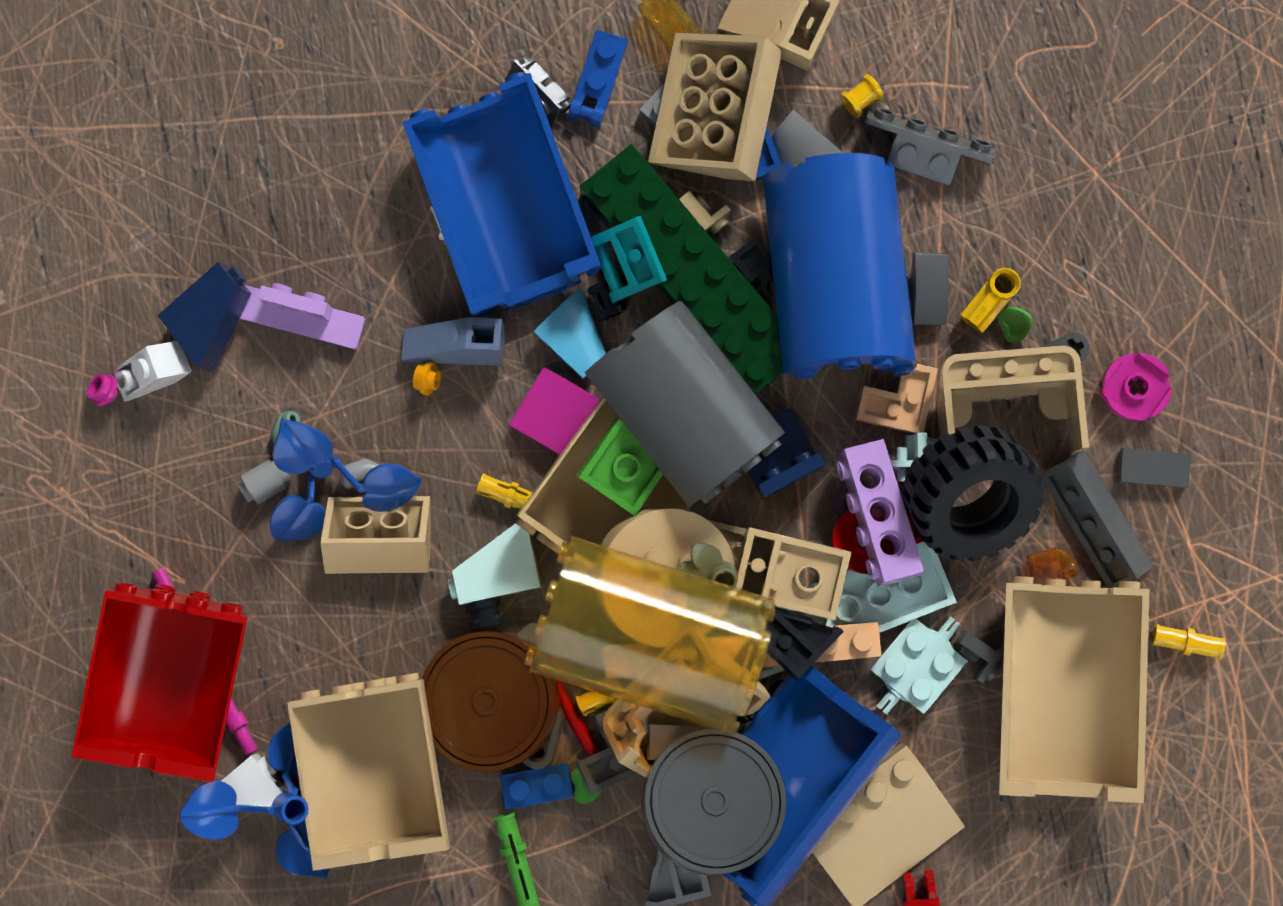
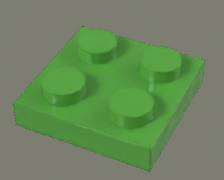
[576,417,663,516]

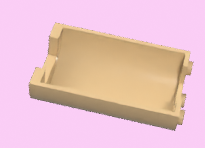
[999,576,1150,803]

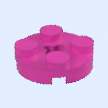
[1100,353,1172,422]

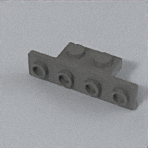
[865,107,996,185]

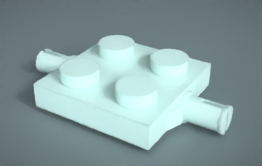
[870,616,968,715]

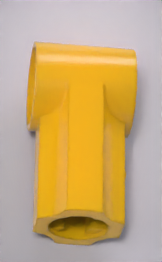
[959,268,1021,334]

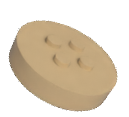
[593,505,735,648]

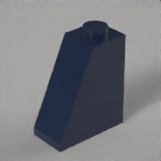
[157,262,251,372]

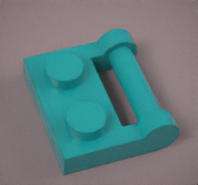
[591,216,667,303]

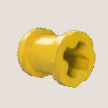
[839,74,885,118]

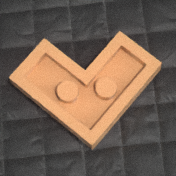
[855,364,938,434]

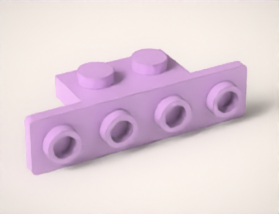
[239,283,366,350]

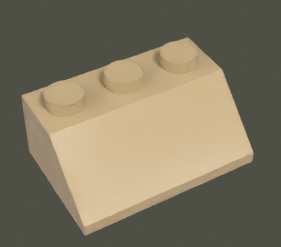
[320,496,431,574]

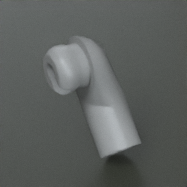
[340,459,380,489]

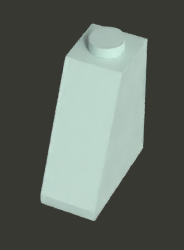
[448,523,542,605]

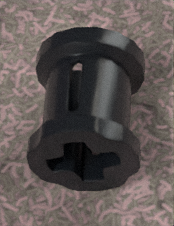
[587,280,627,321]

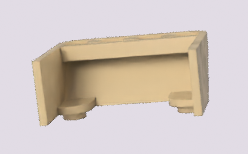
[937,346,1089,453]

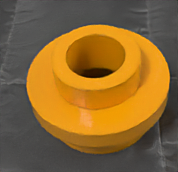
[413,362,442,396]

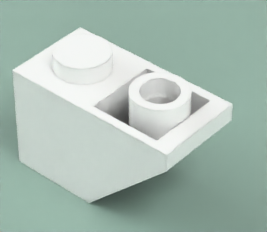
[113,341,192,402]
[221,753,299,807]

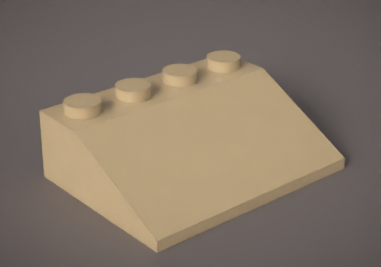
[648,33,782,181]
[812,743,965,906]

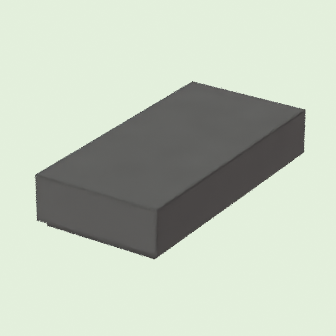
[1118,448,1191,489]

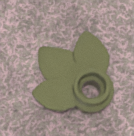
[670,543,738,611]

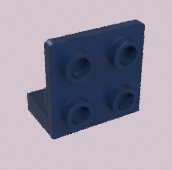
[747,409,826,499]

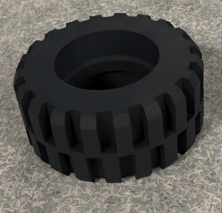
[902,425,1044,561]

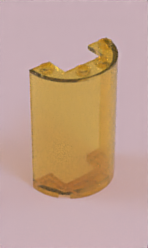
[524,536,775,735]

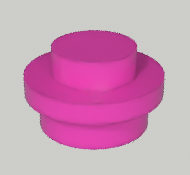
[86,373,118,407]

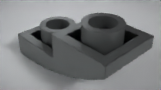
[910,252,949,325]

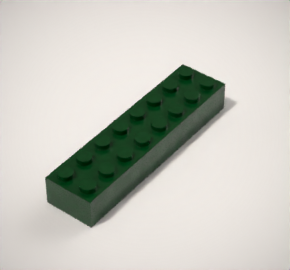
[579,143,783,396]

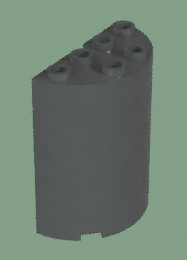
[585,301,785,507]

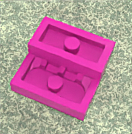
[509,367,600,455]

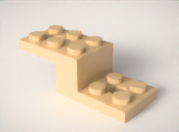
[708,520,851,620]

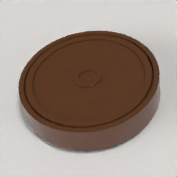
[422,631,560,772]

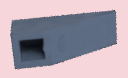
[401,317,505,366]

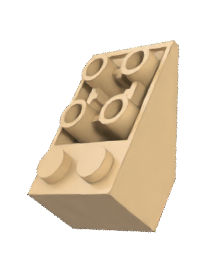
[717,0,840,71]

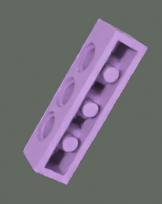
[836,439,924,587]

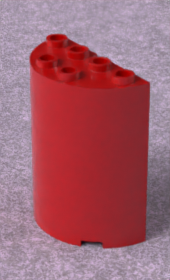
[71,582,248,783]

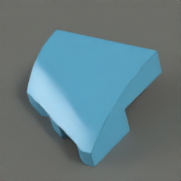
[534,288,606,381]

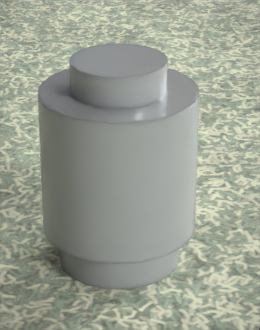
[238,459,292,505]

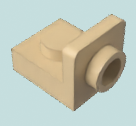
[679,191,731,235]

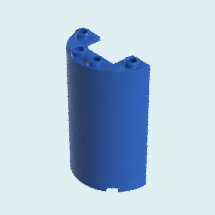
[402,72,601,315]
[763,153,917,379]
[722,666,902,906]

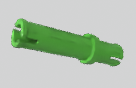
[493,812,540,906]

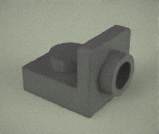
[955,631,1002,684]

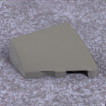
[771,110,843,168]

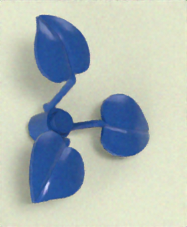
[270,419,421,541]
[179,723,329,878]

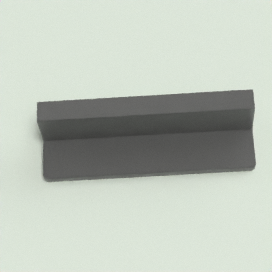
[1040,450,1153,588]

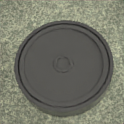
[641,729,786,875]

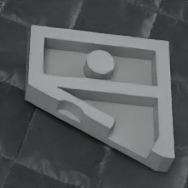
[646,850,712,906]

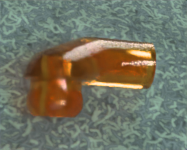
[1027,547,1080,579]

